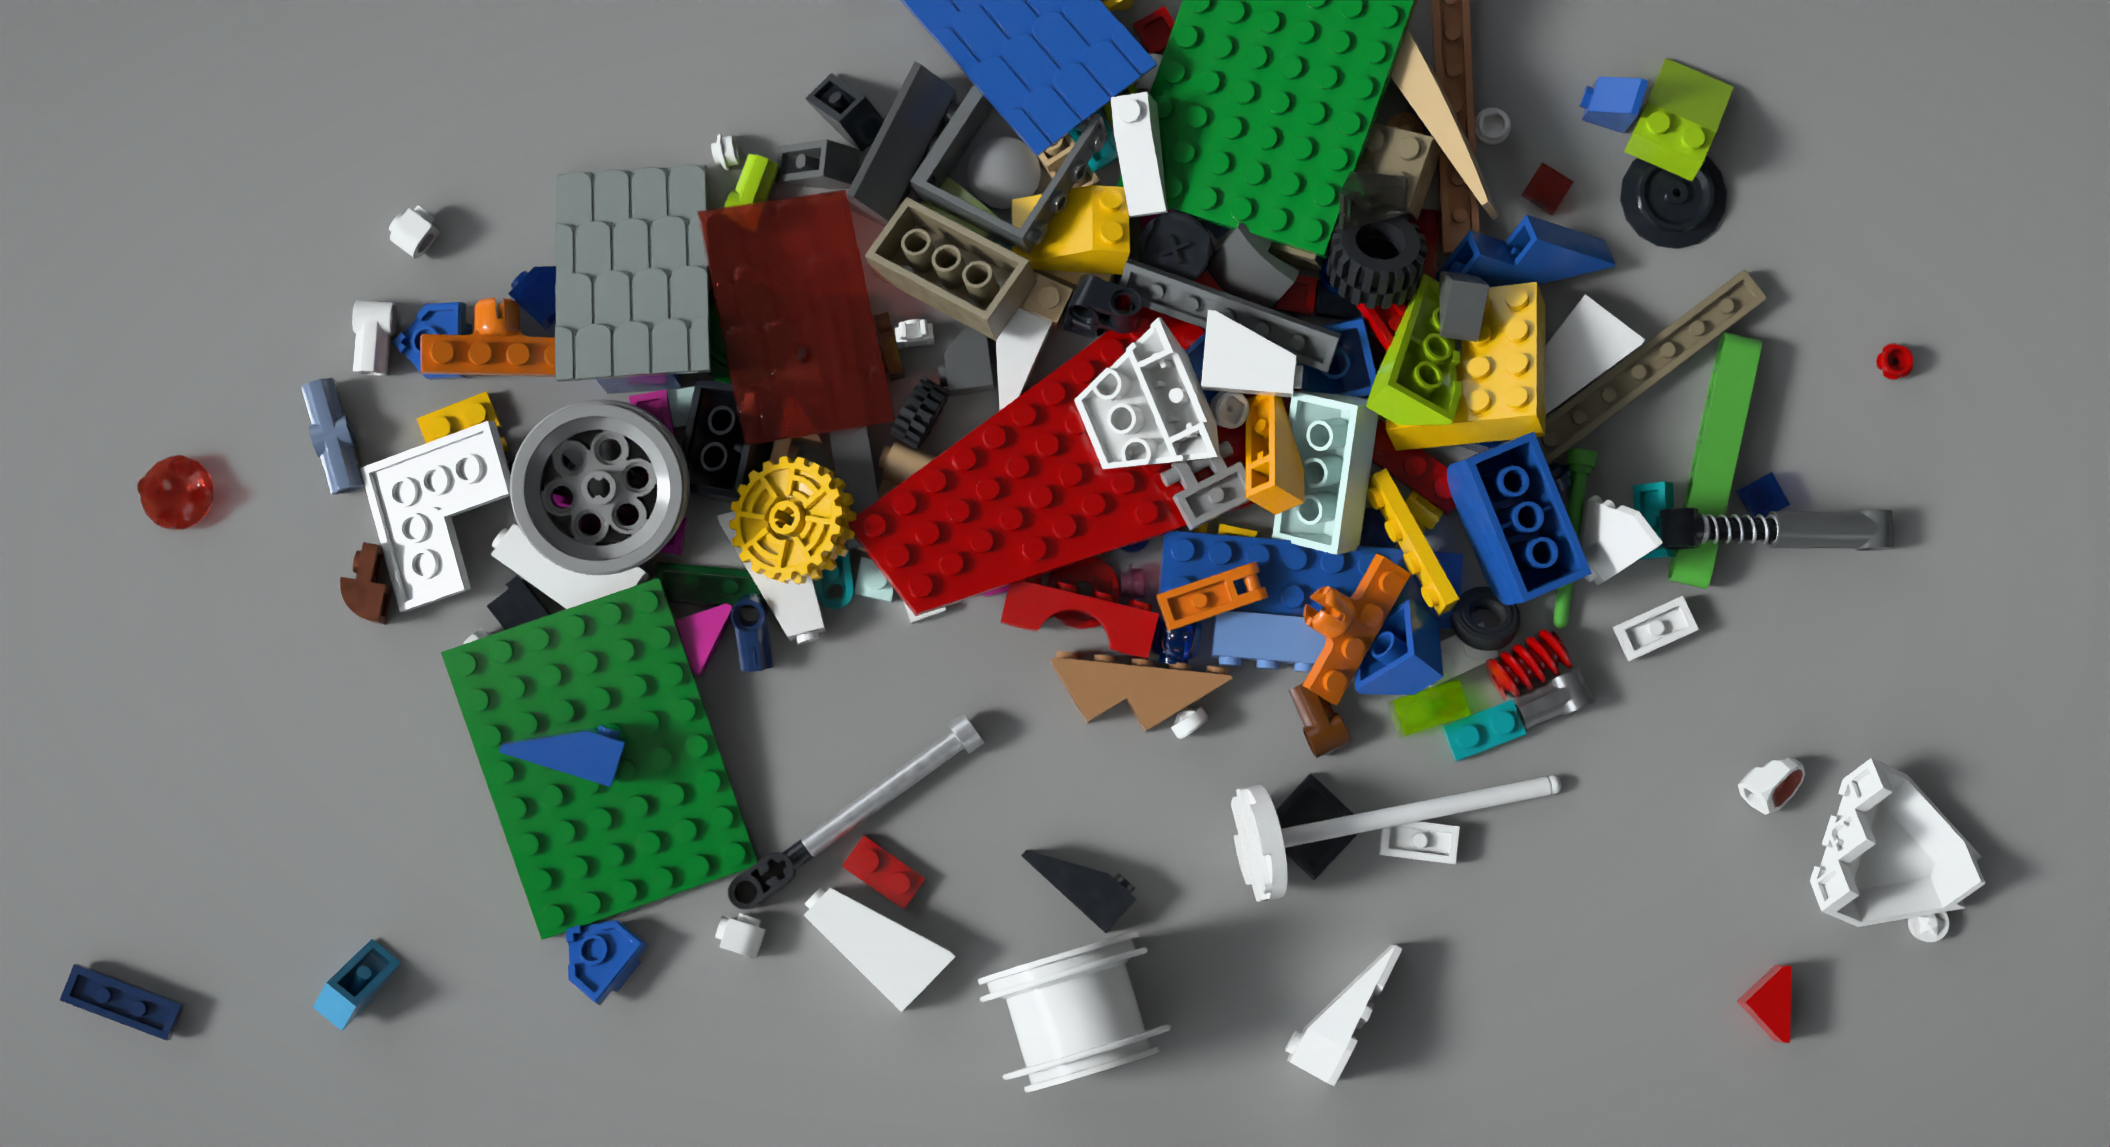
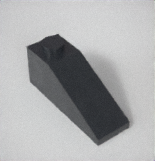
[1021,850,1136,933]

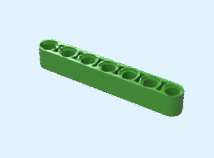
[1668,332,1762,589]

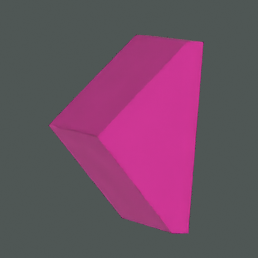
[675,603,733,677]

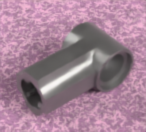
[1513,667,1595,729]

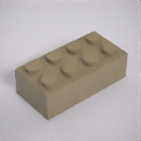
[865,197,1037,341]

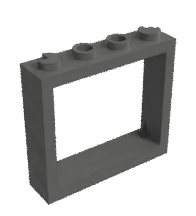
[910,84,1107,254]

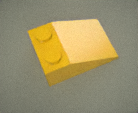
[1011,185,1130,275]

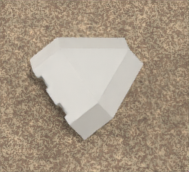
[1810,758,1985,927]

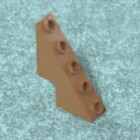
[1050,651,1233,732]

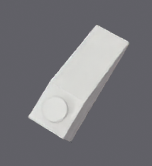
[1111,92,1168,218]
[996,308,1052,411]

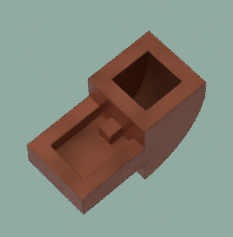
[340,542,393,625]

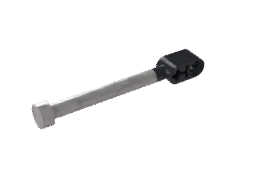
[728,713,984,909]

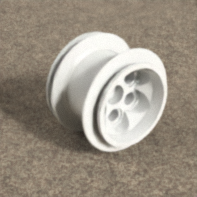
[977,931,1171,1093]

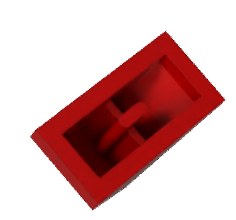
[1737,965,1792,1043]

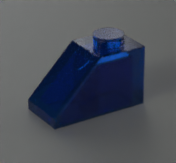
[508,266,556,331]

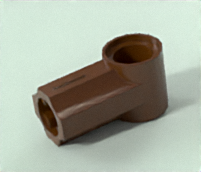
[1288,683,1351,759]

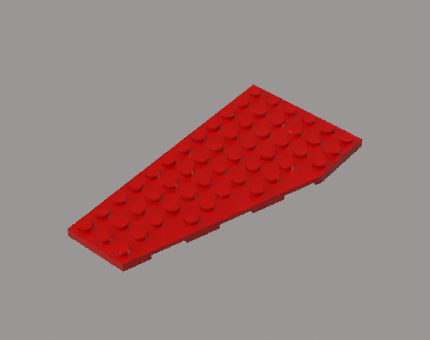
[848,270,1302,616]

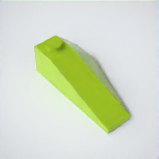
[1366,274,1462,425]

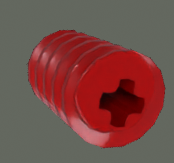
[1486,629,1573,700]

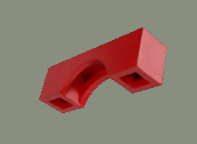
[1000,577,1159,659]

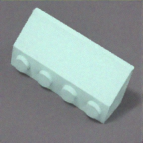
[1272,391,1378,555]

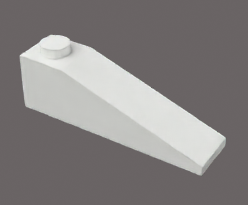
[1579,495,1663,586]

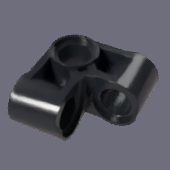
[1063,274,1143,340]

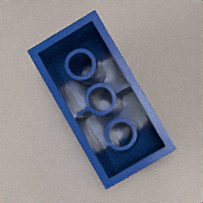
[1447,432,1592,605]

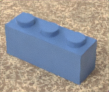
[1211,611,1326,673]

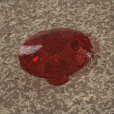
[137,455,214,530]

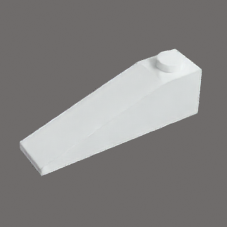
[1285,944,1402,1086]

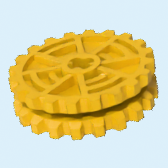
[729,456,856,585]

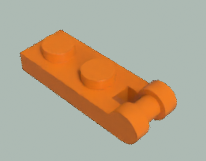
[1156,561,1268,631]

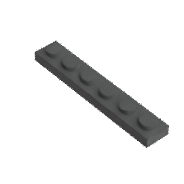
[1119,259,1342,373]

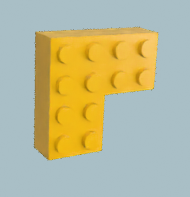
[1386,282,1545,451]

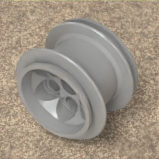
[510,399,690,575]

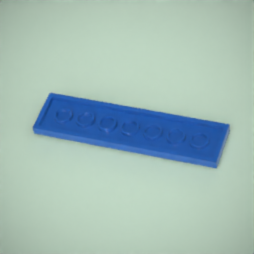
[1158,531,1463,629]

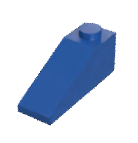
[499,725,627,787]

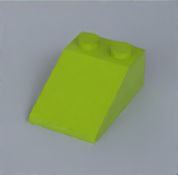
[1624,58,1734,181]

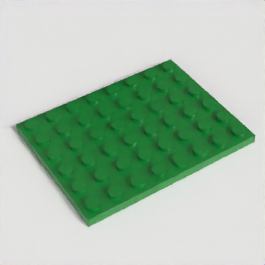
[1117,0,1417,258]
[441,577,758,940]

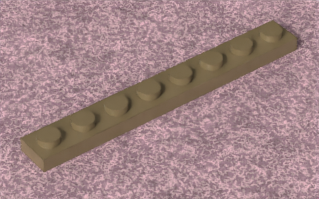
[1537,269,1767,464]

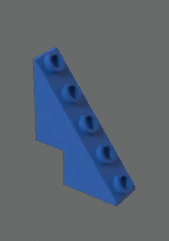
[1436,214,1616,287]

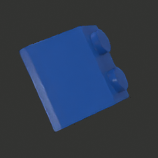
[1296,316,1379,397]
[1354,599,1444,695]

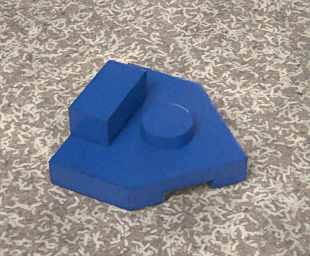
[392,302,472,380]
[566,920,649,1005]

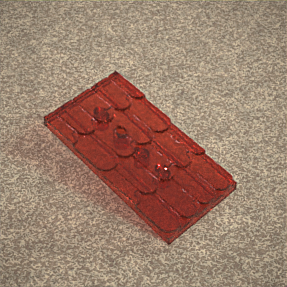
[697,190,895,445]

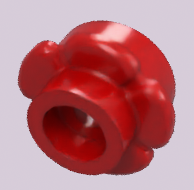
[1876,343,1913,380]

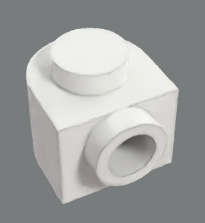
[389,205,441,259]
[715,913,766,959]

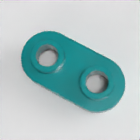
[814,543,854,610]

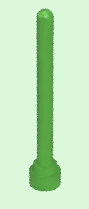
[1553,448,1598,629]

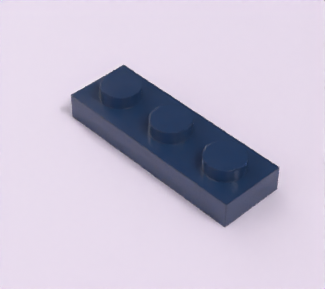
[60,964,185,1041]

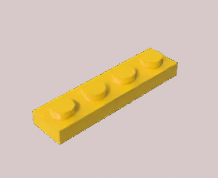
[1367,468,1459,616]

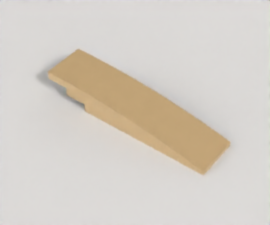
[1391,28,1499,220]

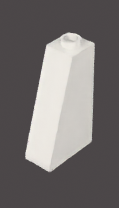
[1545,294,1645,416]
[717,511,826,644]
[491,524,650,609]
[804,888,956,1012]

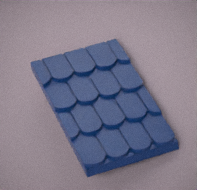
[900,0,1157,157]

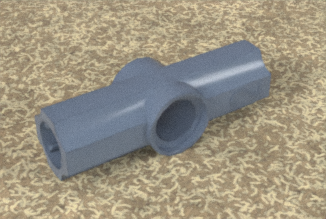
[301,378,365,495]

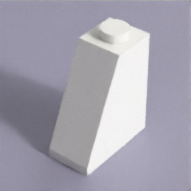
[1201,310,1303,398]

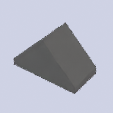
[1439,270,1489,342]

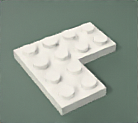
[360,421,511,612]

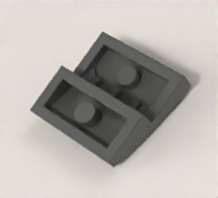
[1207,222,1299,309]

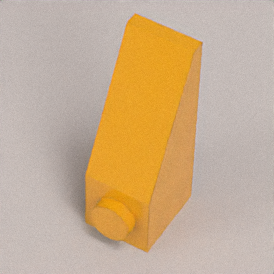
[1246,395,1305,515]

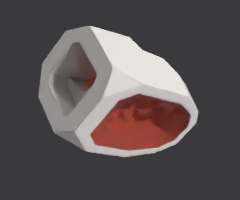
[1738,757,1805,815]

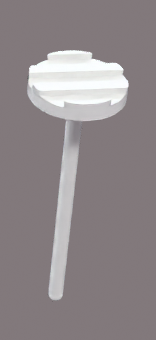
[1231,775,1562,902]

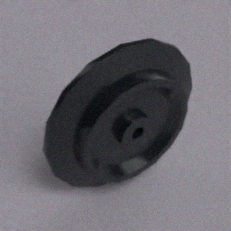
[1620,155,1727,249]

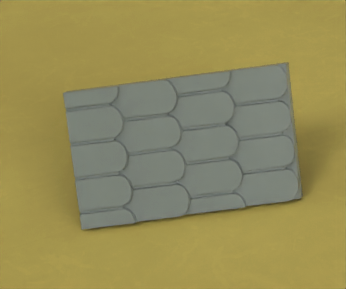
[555,165,711,394]

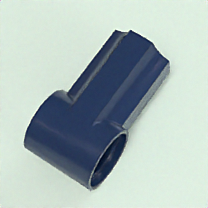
[731,593,774,672]

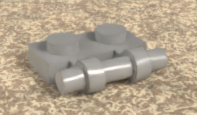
[1160,441,1251,531]

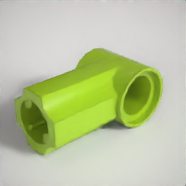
[721,154,779,234]

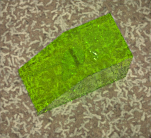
[1387,679,1471,738]

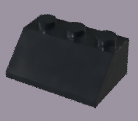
[681,379,782,503]

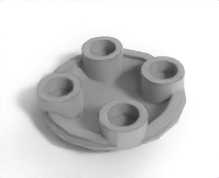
[967,136,1041,210]

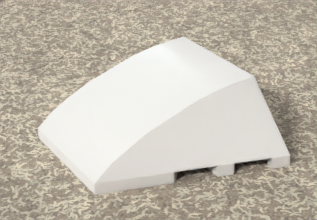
[1074,317,1220,469]

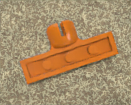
[420,298,556,377]
[1302,554,1411,706]

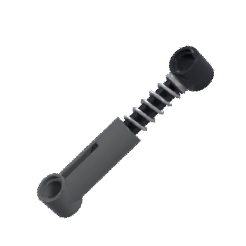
[1660,508,1894,551]

